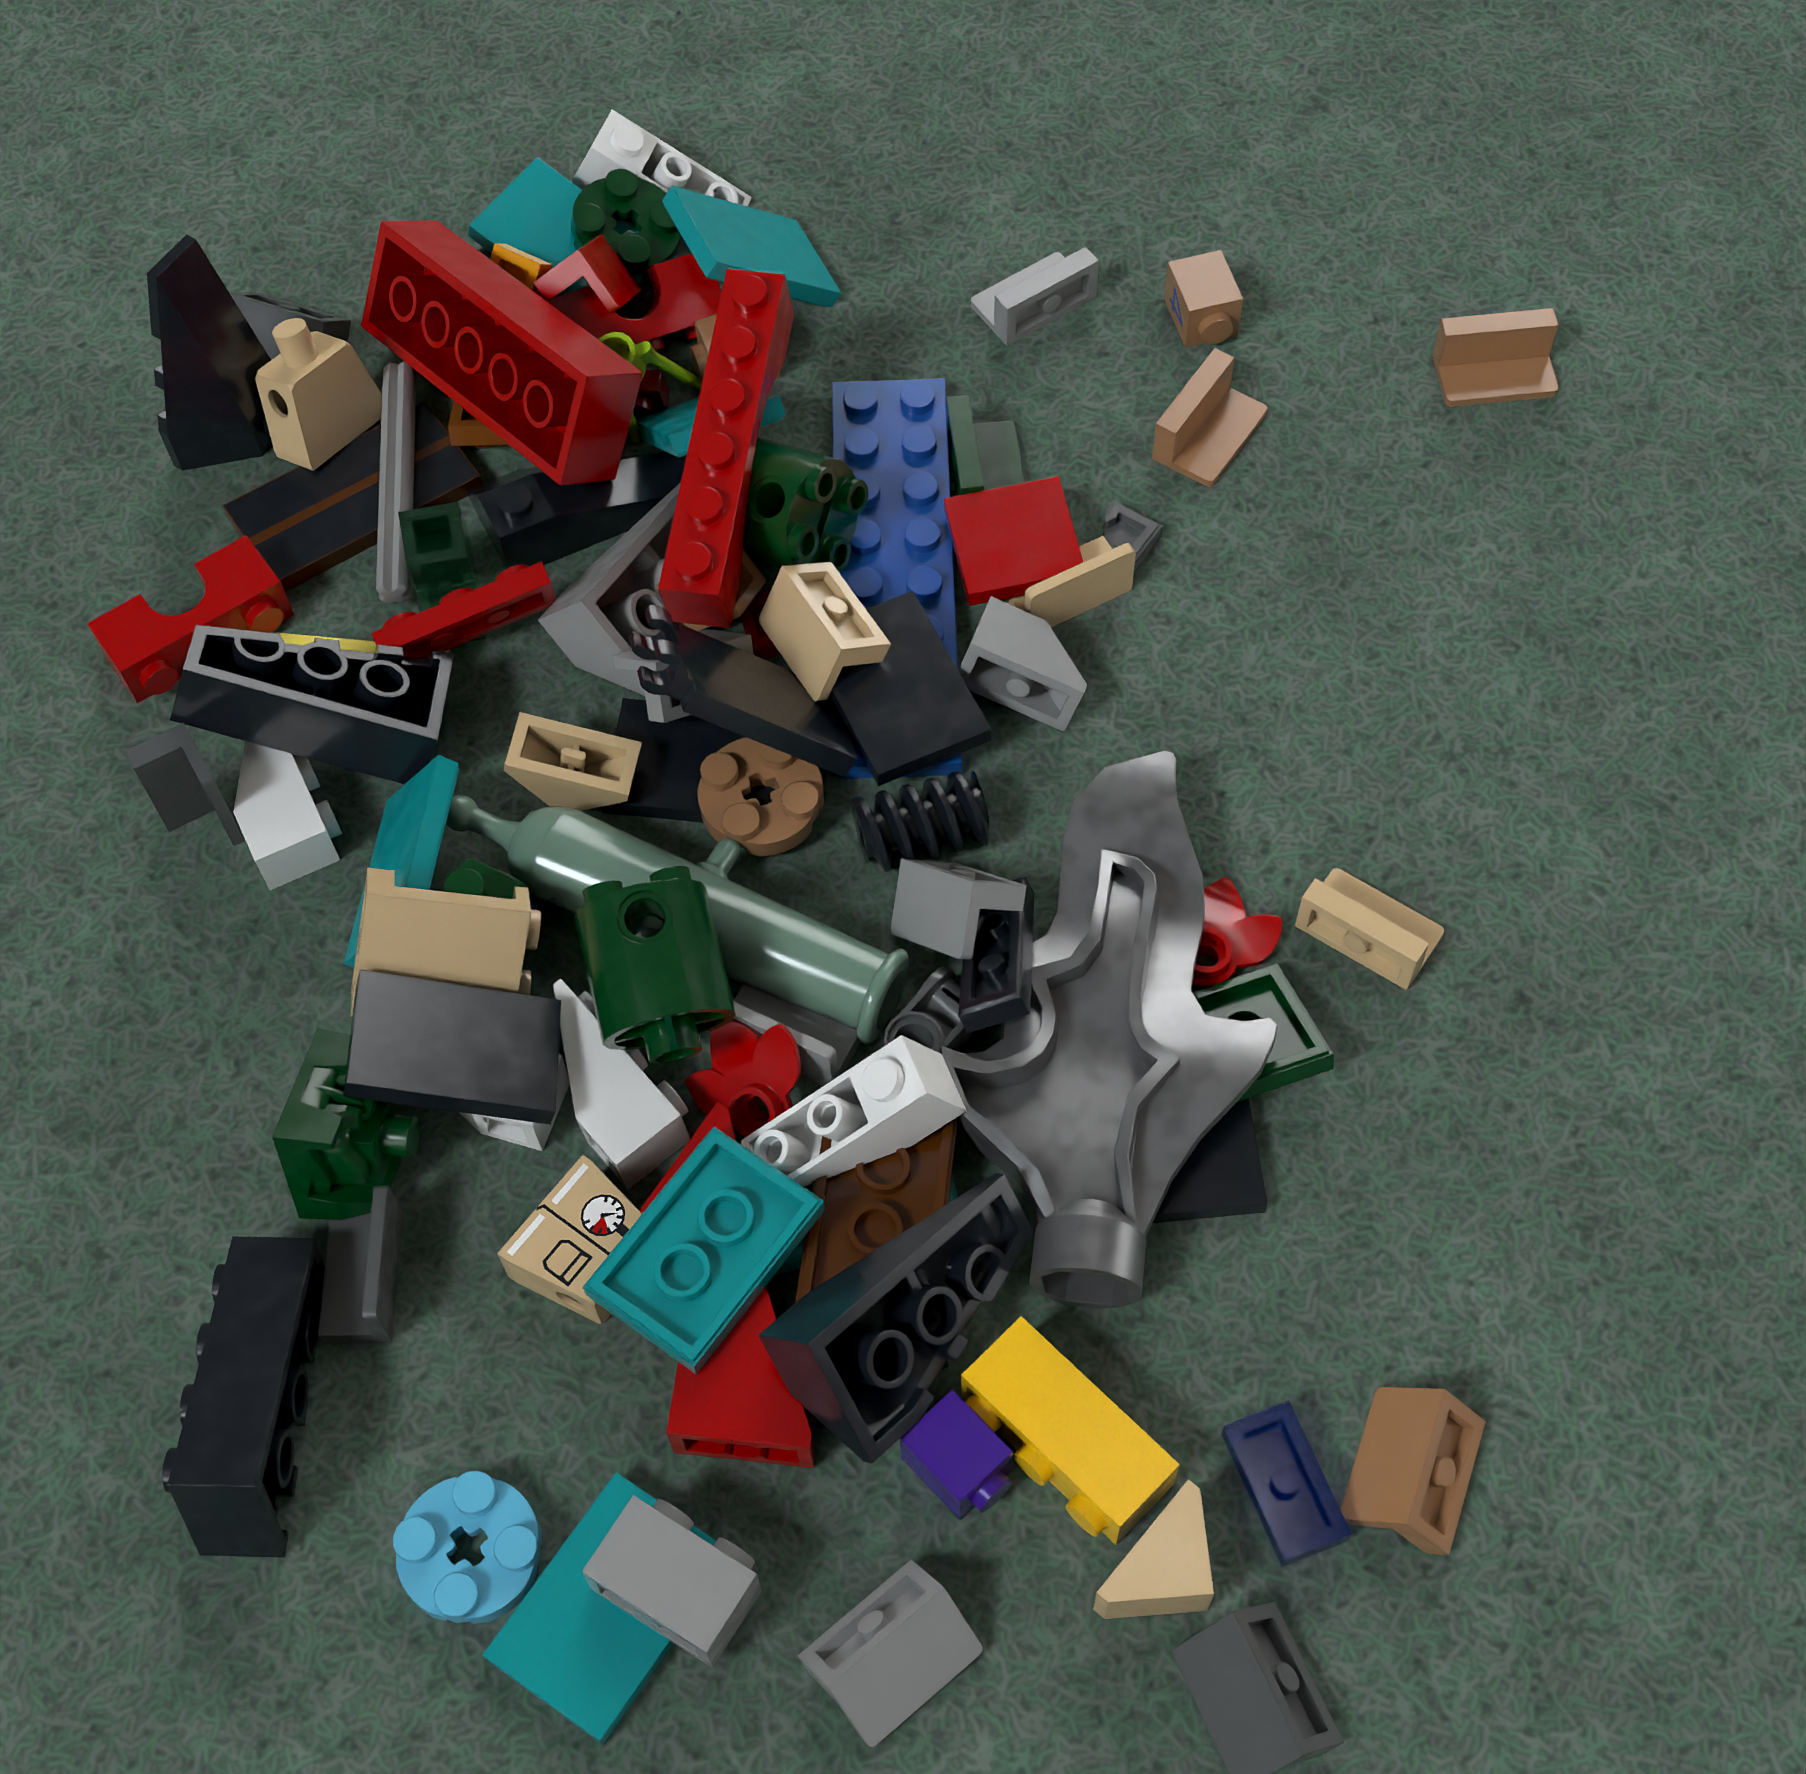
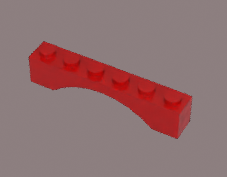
[658,269,794,628]

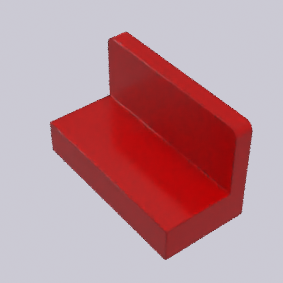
[533,234,641,314]

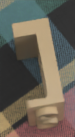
[350,868,541,1017]

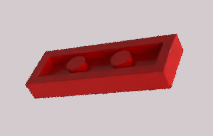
[371,561,556,659]

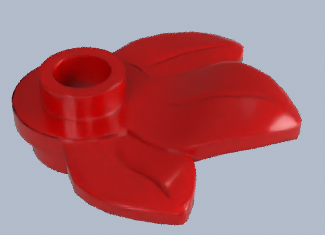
[1192,877,1282,989]
[685,1019,801,1137]

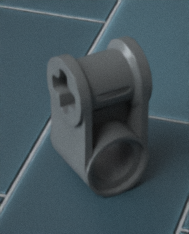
[884,966,990,1054]

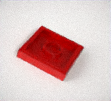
[944,476,1083,606]

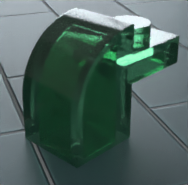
[398,502,487,642]

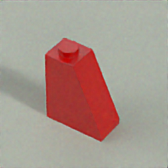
[666,1286,816,1468]

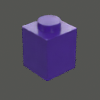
[900,1390,1013,1520]

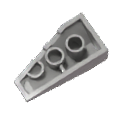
[538,483,684,696]

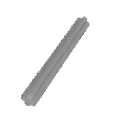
[376,361,416,604]

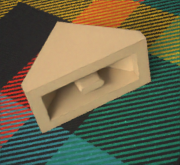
[504,712,642,811]
[1093,1479,1214,1619]

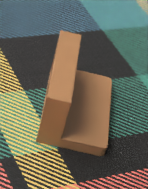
[1432,308,1559,407]
[1152,348,1268,487]
[1339,1387,1486,1556]

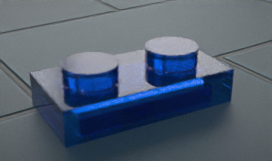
[1221,1401,1352,1567]

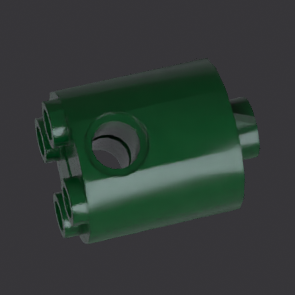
[743,437,868,572]
[574,866,736,1064]

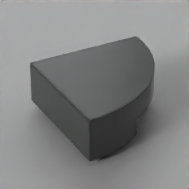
[1103,500,1162,571]

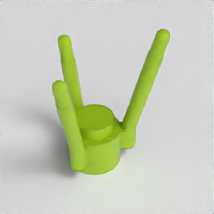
[598,332,703,442]

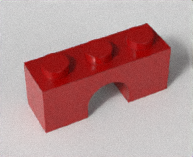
[548,253,721,351]
[87,535,294,704]

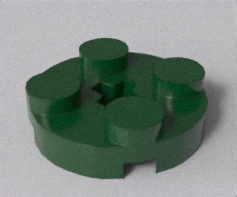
[571,168,680,279]

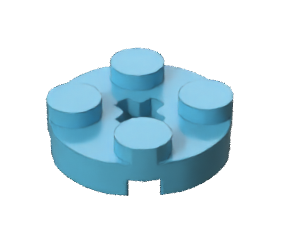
[393,1471,542,1624]

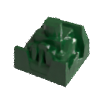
[272,1028,420,1220]

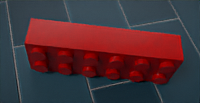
[361,220,643,486]

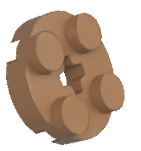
[697,737,824,856]

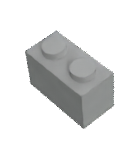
[582,1495,762,1668]

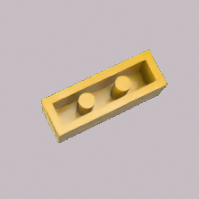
[961,1316,1180,1545]

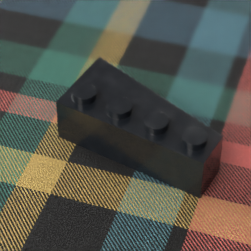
[170,625,454,784]
[162,1236,325,1558]

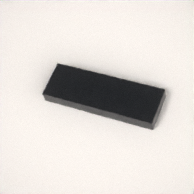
[958,877,1035,1033]

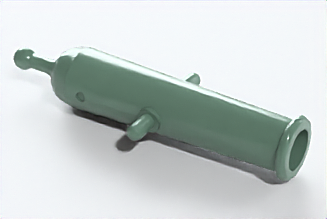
[446,795,910,1045]

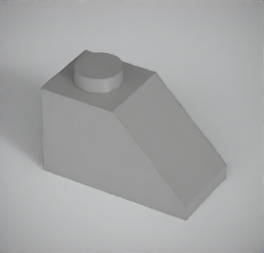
[958,596,1087,732]

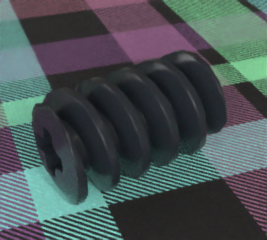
[851,770,989,872]

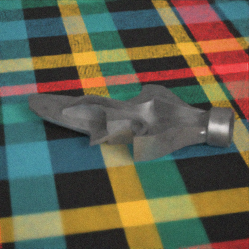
[942,750,1277,1308]

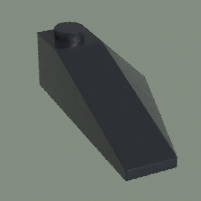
[147,234,273,471]
[466,451,687,569]
[758,1173,1033,1464]

